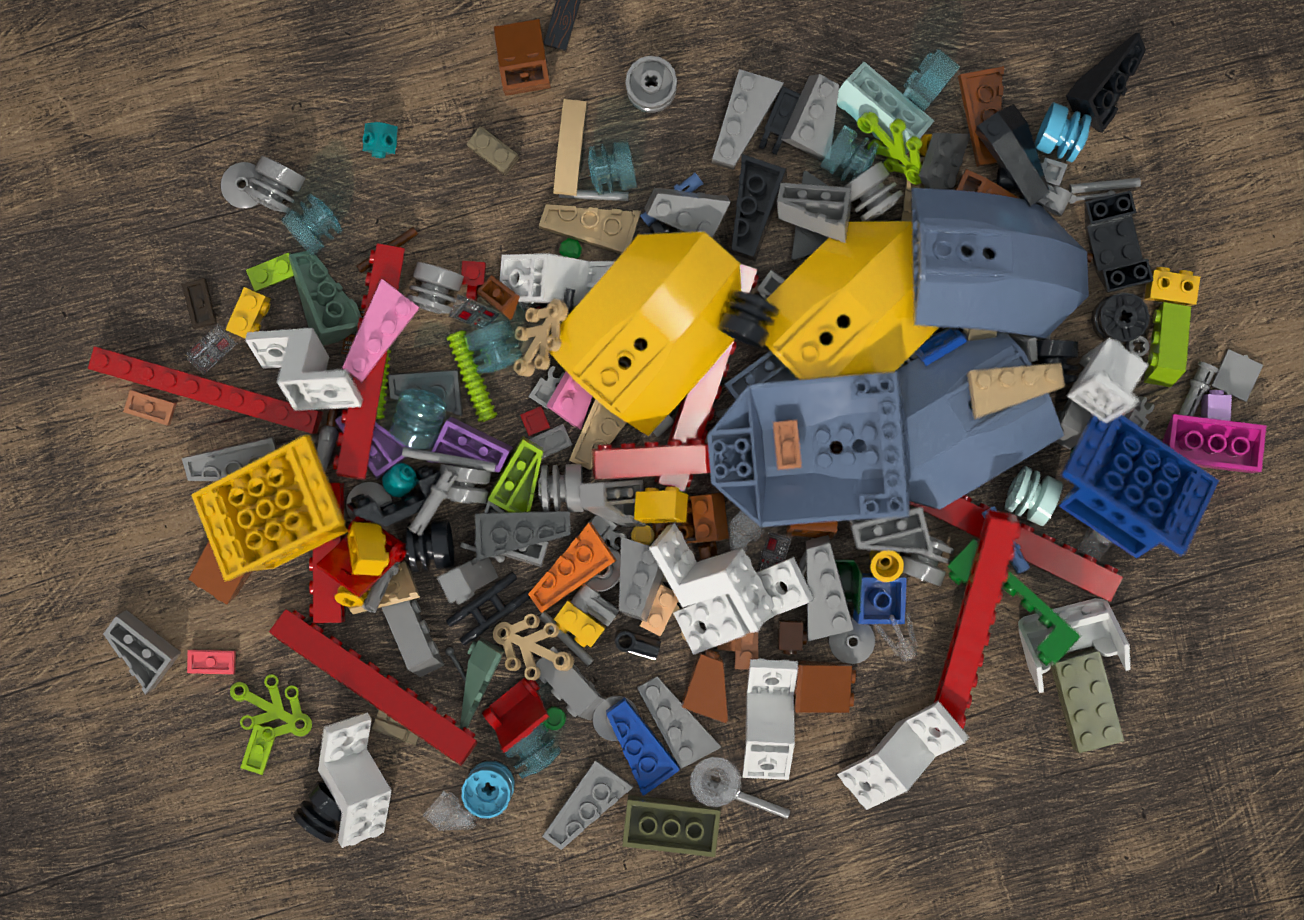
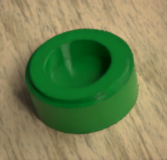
[543,706,566,730]

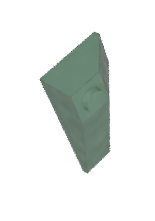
[289,250,362,346]
[460,638,505,730]

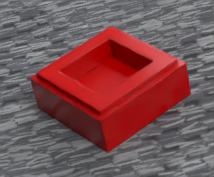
[520,406,551,436]

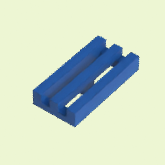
[915,327,967,366]

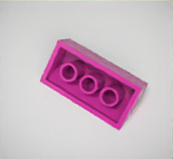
[1163,414,1266,473]

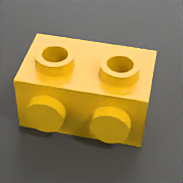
[1144,267,1200,306]
[225,287,271,338]
[634,487,688,524]
[347,522,389,576]
[554,599,606,647]

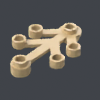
[514,299,568,377]
[493,614,574,681]

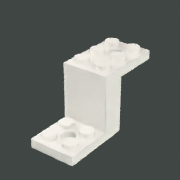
[500,254,615,308]
[245,328,363,411]
[1067,338,1148,423]
[649,523,775,633]
[673,557,814,655]
[743,659,798,780]
[837,701,969,810]
[318,713,392,848]

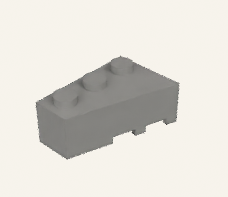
[535,646,606,721]

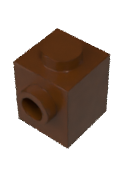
[778,620,807,655]

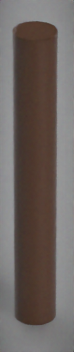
[356,227,418,273]

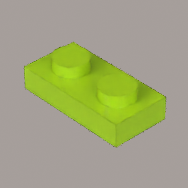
[246,253,294,292]
[240,724,276,775]

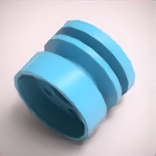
[1035,102,1091,163]
[462,761,515,818]

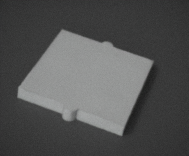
[1211,349,1263,402]

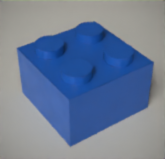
[853,573,906,624]

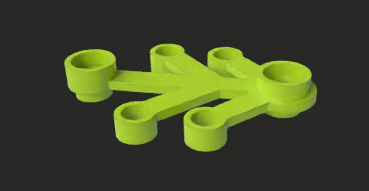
[857,112,922,185]
[230,675,312,741]

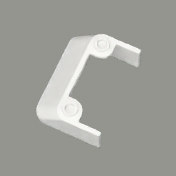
[1018,598,1130,693]

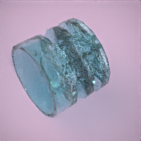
[820,124,879,183]
[588,139,637,196]
[281,193,344,256]
[464,320,523,374]
[389,389,447,449]
[499,722,562,779]

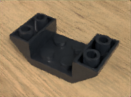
[1084,190,1154,293]
[347,465,441,527]

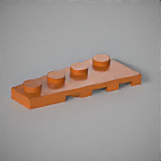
[528,522,617,613]

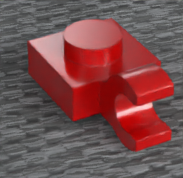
[461,261,486,302]

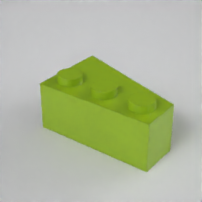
[1144,302,1191,387]
[487,436,543,512]

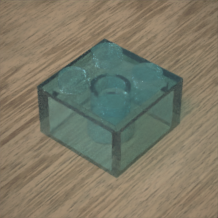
[903,49,960,112]

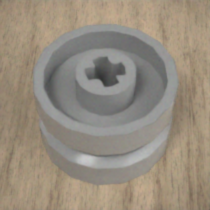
[626,56,677,113]
[440,464,491,504]

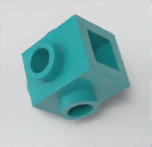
[362,122,398,158]

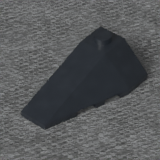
[1066,33,1146,133]
[975,104,1050,207]

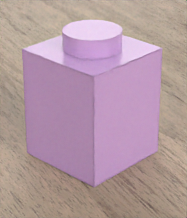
[1201,390,1232,421]

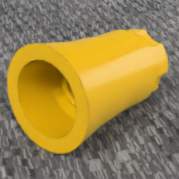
[870,549,904,582]

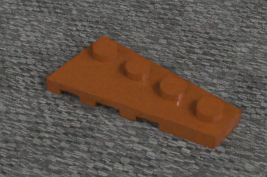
[958,66,1004,167]

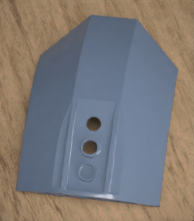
[912,188,1089,340]
[854,331,1064,510]
[707,372,910,528]

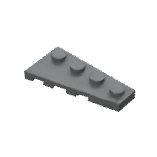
[182,436,277,481]
[637,676,721,769]
[542,760,633,850]

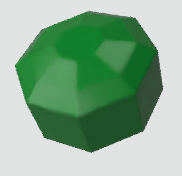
[559,238,582,259]

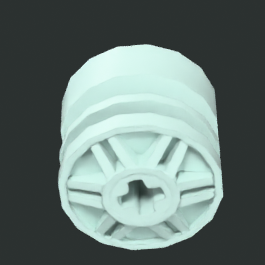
[1005,466,1063,526]

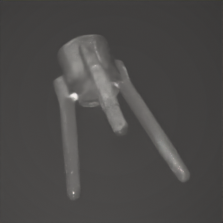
[873,612,919,662]

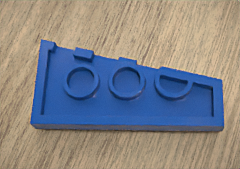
[606,697,680,796]

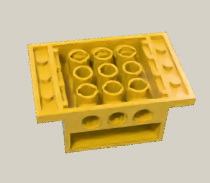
[191,435,349,581]

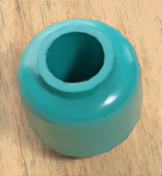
[382,463,417,497]

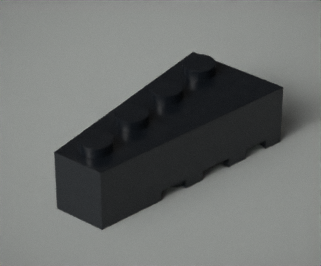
[732,154,787,261]

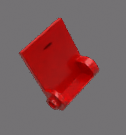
[316,516,406,598]
[482,677,549,753]

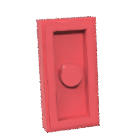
[187,649,236,674]

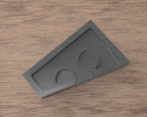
[388,369,463,416]

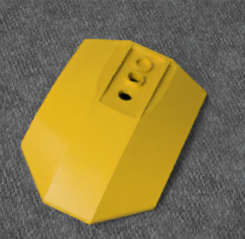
[761,221,939,380]
[549,231,741,436]

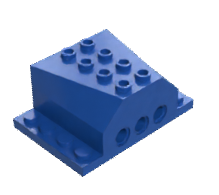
[1059,414,1219,558]

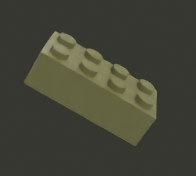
[1051,648,1124,754]
[622,795,721,857]

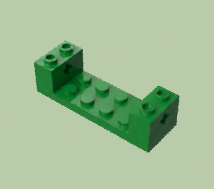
[948,539,1081,666]

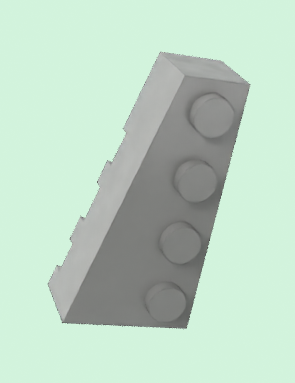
[712,69,784,170]
[806,535,854,641]

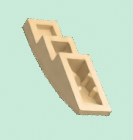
[553,99,587,196]

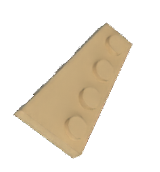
[539,204,641,254]

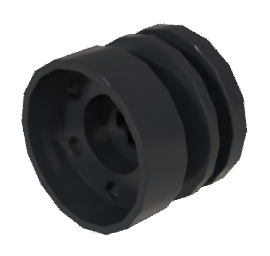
[718,290,779,348]
[1091,292,1150,343]
[1032,340,1079,385]
[406,519,454,572]
[293,781,342,843]

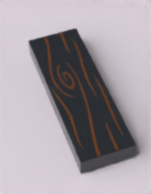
[544,0,581,52]

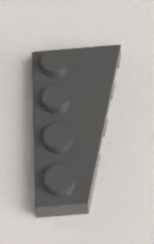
[475,511,570,561]

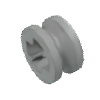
[1126,336,1149,356]

